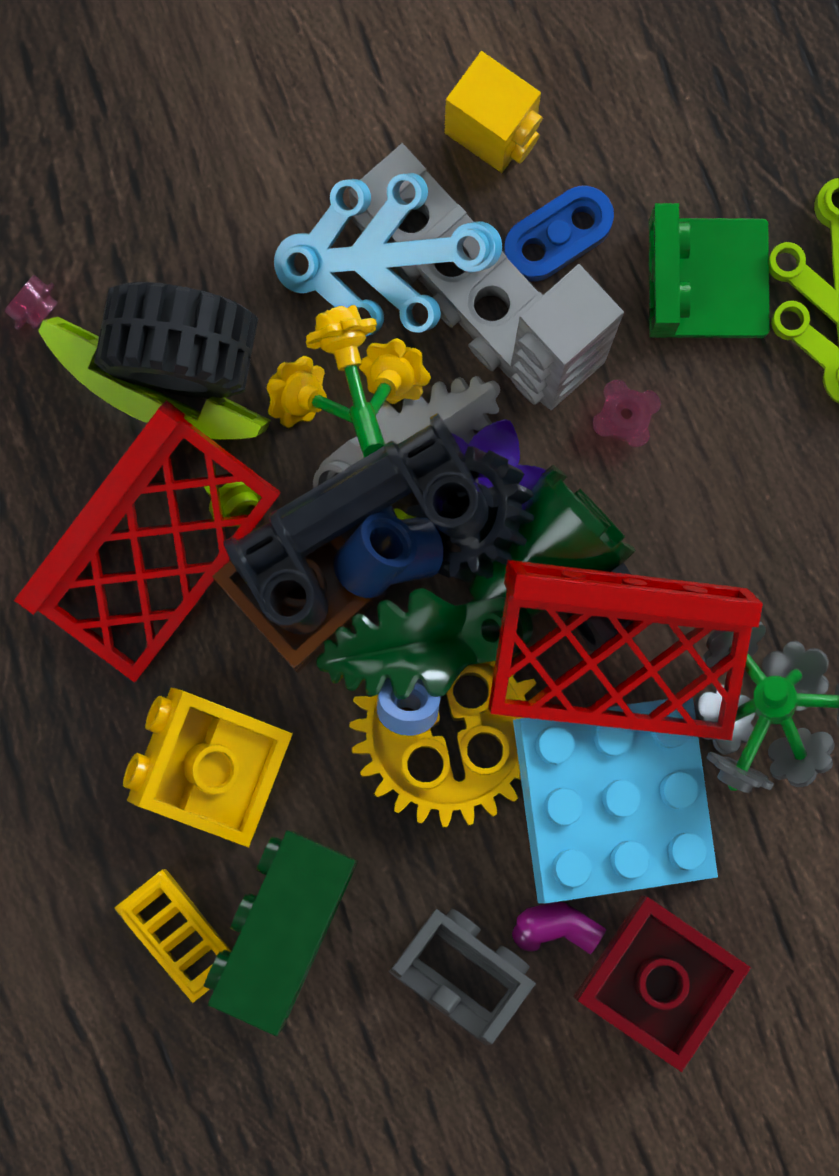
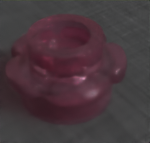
[4,275,58,330]

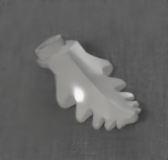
[313,376,500,488]

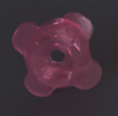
[593,380,661,448]

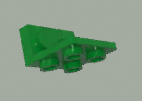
[648,203,770,338]

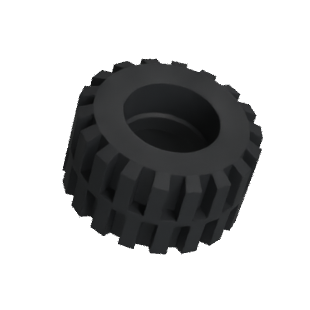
[95,282,258,398]

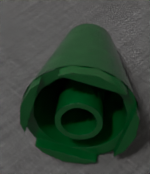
[468,465,636,625]

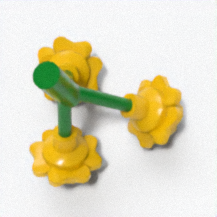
[266,305,431,458]

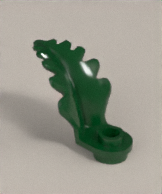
[316,588,533,699]

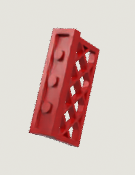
[14,400,281,683]
[488,560,763,740]

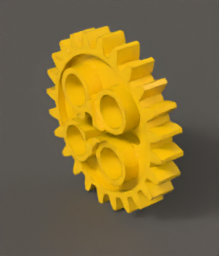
[349,661,536,827]

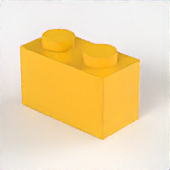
[445,51,543,173]

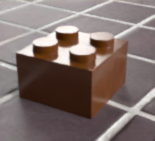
[212,535,387,673]

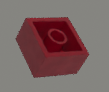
[573,895,751,1072]

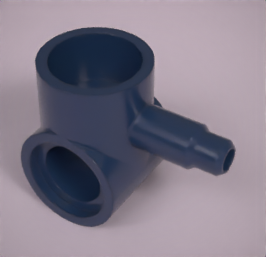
[333,505,443,598]

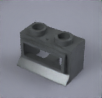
[389,908,536,1046]

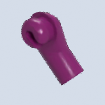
[512,901,607,955]

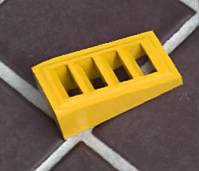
[114,869,232,1003]

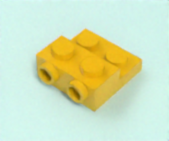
[123,687,293,848]

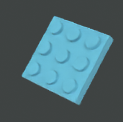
[513,697,718,904]

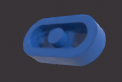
[504,186,614,282]

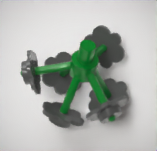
[694,621,839,793]

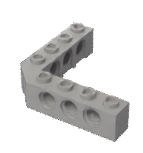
[349,143,624,410]

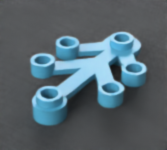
[274,173,502,336]

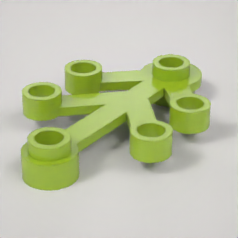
[768,178,839,404]

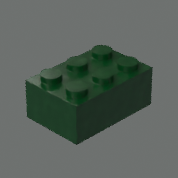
[204,830,359,1037]

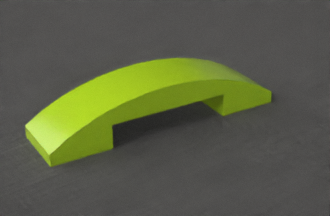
[38,317,271,439]

